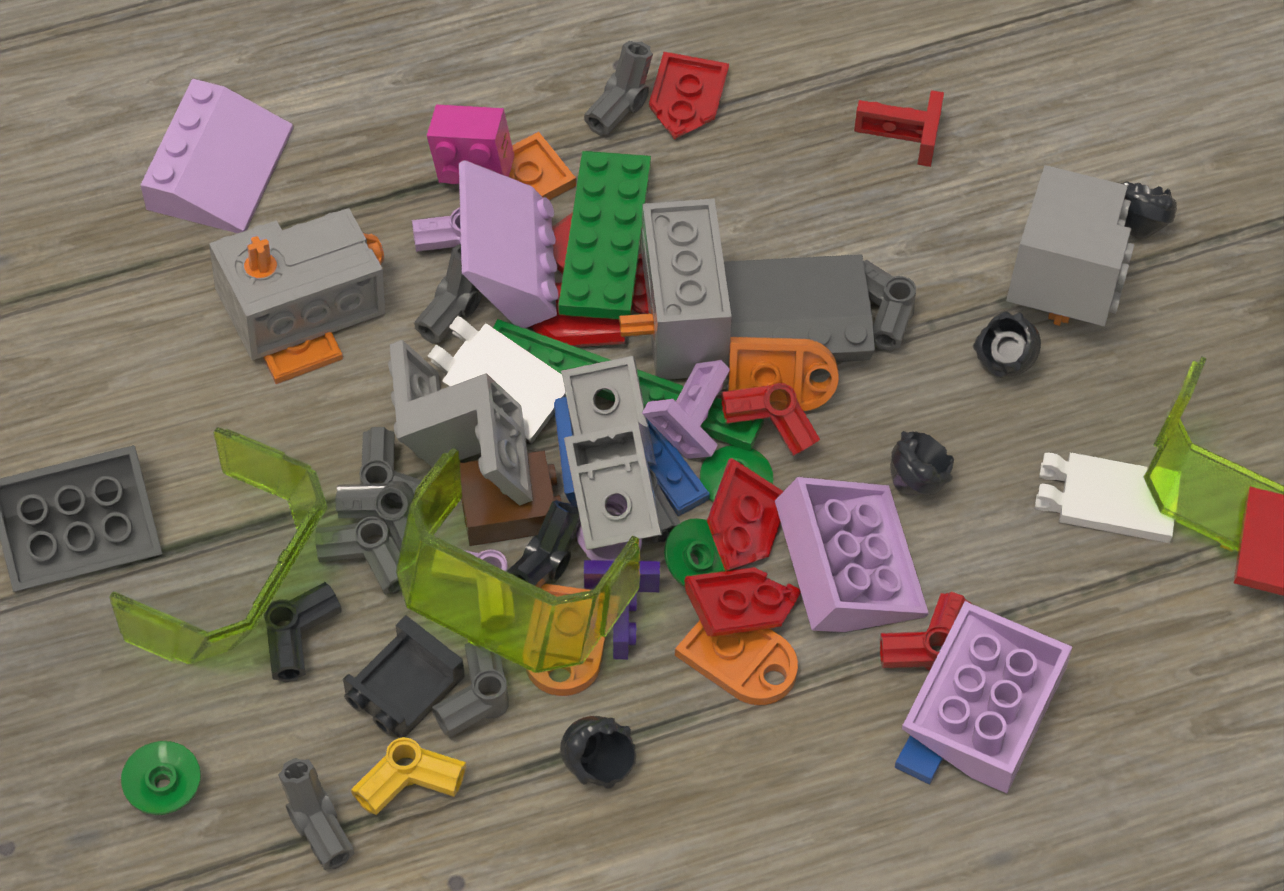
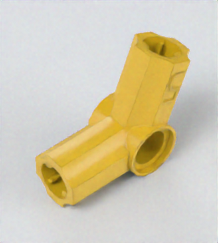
[351,737,466,815]

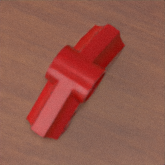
[721,383,820,456]
[880,592,972,671]

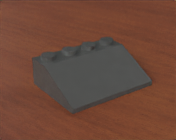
[724,254,875,368]
[0,445,162,592]

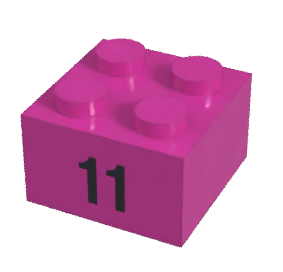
[427,104,514,184]

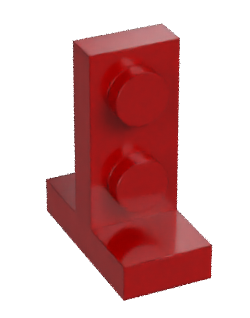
[854,90,944,167]

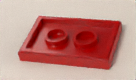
[1233,486,1284,596]

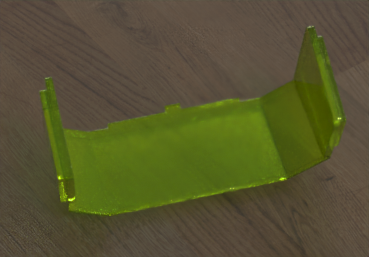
[1143,356,1284,552]
[109,427,328,664]
[396,448,640,673]

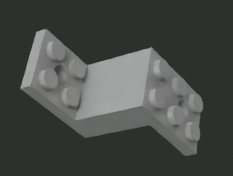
[388,340,533,505]
[561,356,662,550]

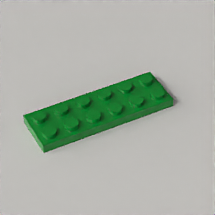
[558,151,651,319]

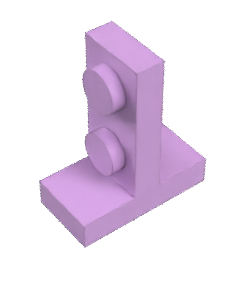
[642,360,730,459]

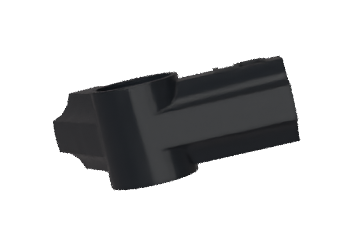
[503,500,581,599]
[264,582,342,682]

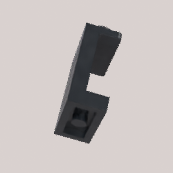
[343,615,465,738]

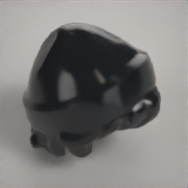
[1121,181,1177,239]
[973,311,1041,378]
[890,431,954,495]
[560,716,636,789]

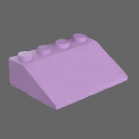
[141,79,293,233]
[459,160,558,328]
[775,477,929,632]
[902,601,1072,793]

